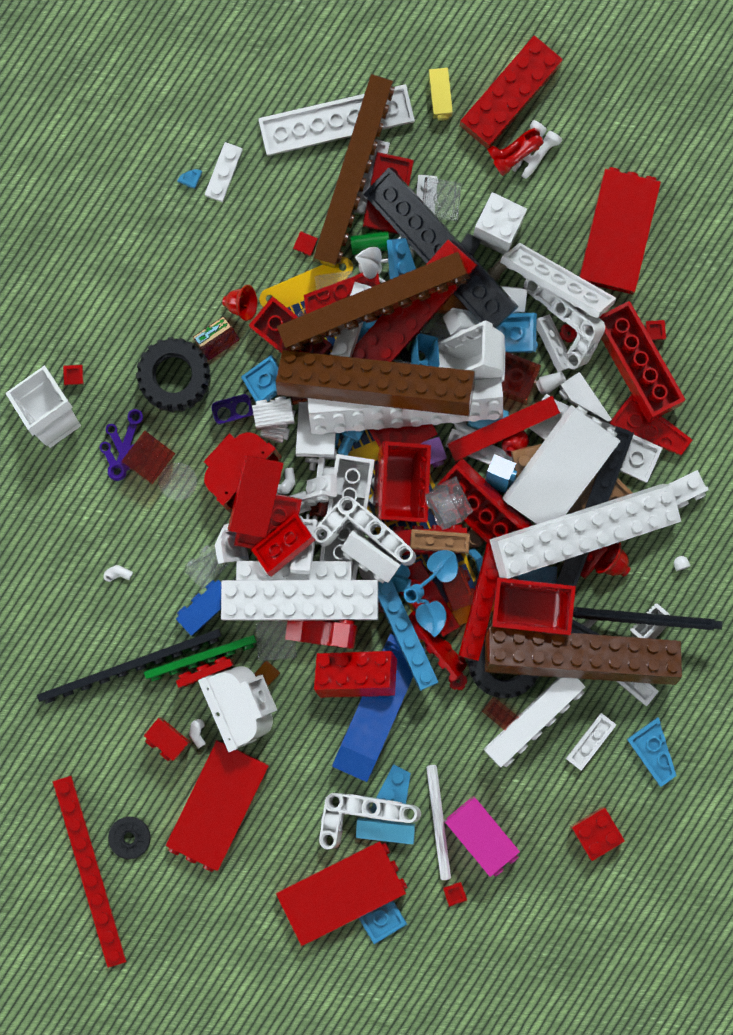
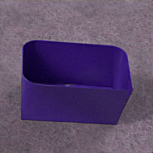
[211,394,254,425]

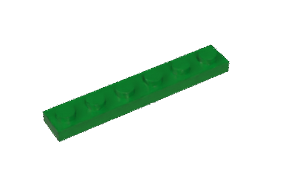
[144,635,257,682]

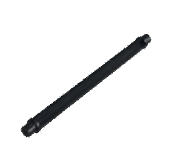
[573,607,723,631]

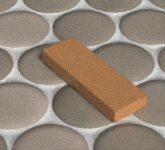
[410,529,470,554]

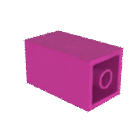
[444,796,520,877]

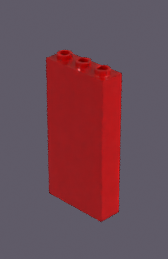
[579,167,661,295]
[165,740,269,872]
[276,841,408,946]

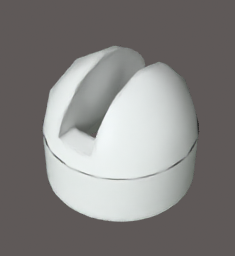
[674,556,690,571]

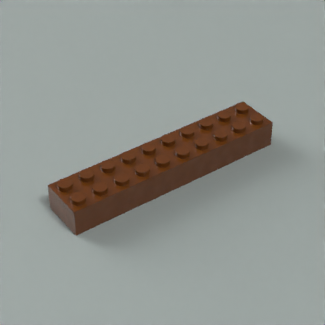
[313,74,395,268]
[277,252,470,352]
[276,350,475,416]
[485,627,682,685]

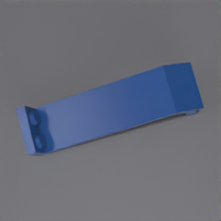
[332,634,425,782]

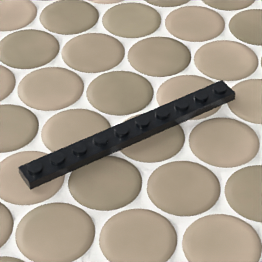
[556,426,634,586]
[37,629,222,704]

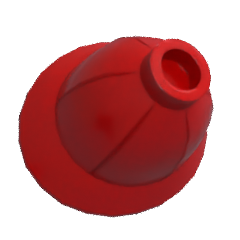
[222,284,258,321]
[595,542,631,577]

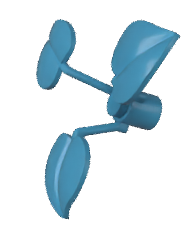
[391,550,458,637]

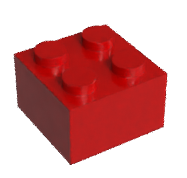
[144,717,191,761]
[570,807,625,861]

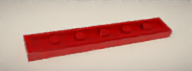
[447,396,560,461]

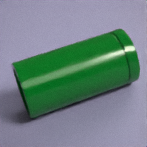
[350,231,389,255]

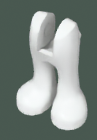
[512,120,563,179]

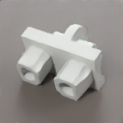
[305,449,337,478]

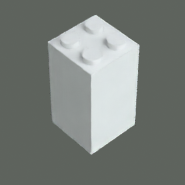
[473,192,527,255]

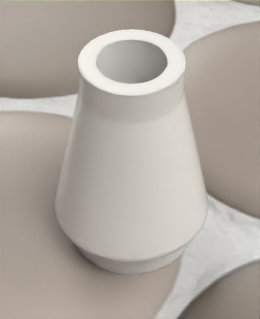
[536,371,566,395]

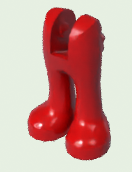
[487,128,544,176]

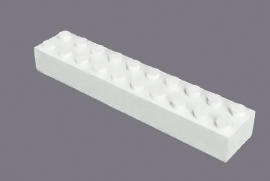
[308,378,503,435]
[490,484,681,579]

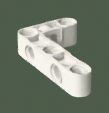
[524,279,605,369]
[313,496,416,566]
[319,793,421,849]

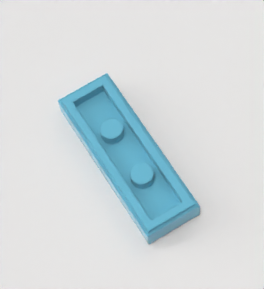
[356,818,415,844]

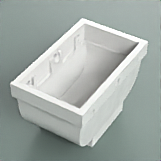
[438,320,505,382]
[6,365,81,448]
[198,666,277,752]

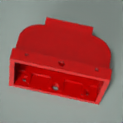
[203,432,282,513]
[373,441,431,523]
[492,578,576,635]

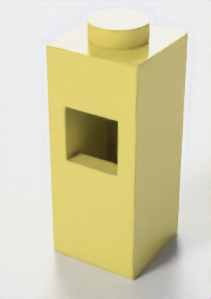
[429,68,453,121]

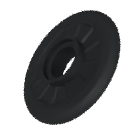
[108,817,151,859]

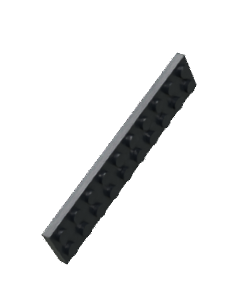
[363,167,519,329]

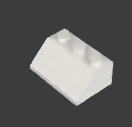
[341,530,402,583]

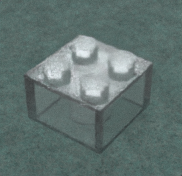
[425,477,473,530]

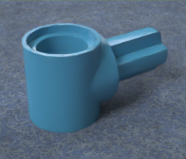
[337,430,364,456]

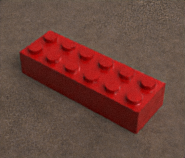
[459,35,563,149]
[599,301,686,422]
[432,458,533,543]

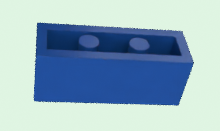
[176,580,222,636]

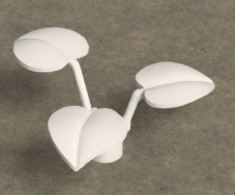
[355,236,415,283]

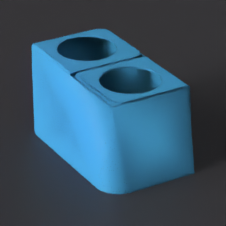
[410,334,440,367]

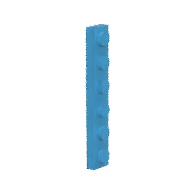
[378,580,438,691]

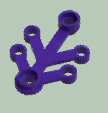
[99,409,154,481]

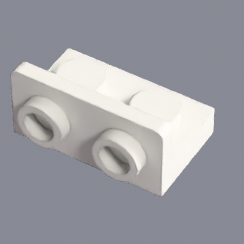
[669,470,709,509]
[298,473,337,506]

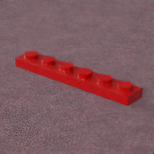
[458,542,500,661]

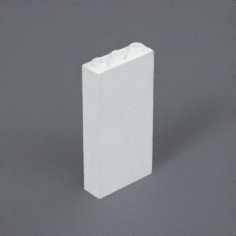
[502,405,620,524]

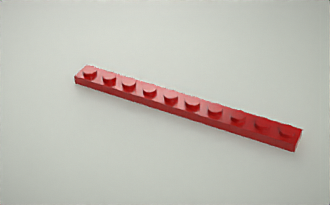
[53,775,127,968]

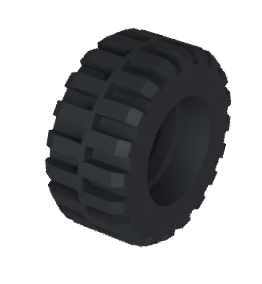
[136,337,211,413]
[468,627,539,698]

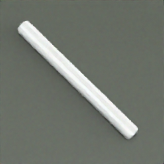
[426,765,451,880]

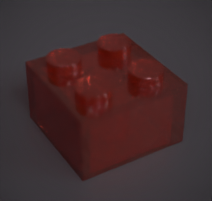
[501,351,541,405]
[121,430,176,485]
[441,567,475,612]

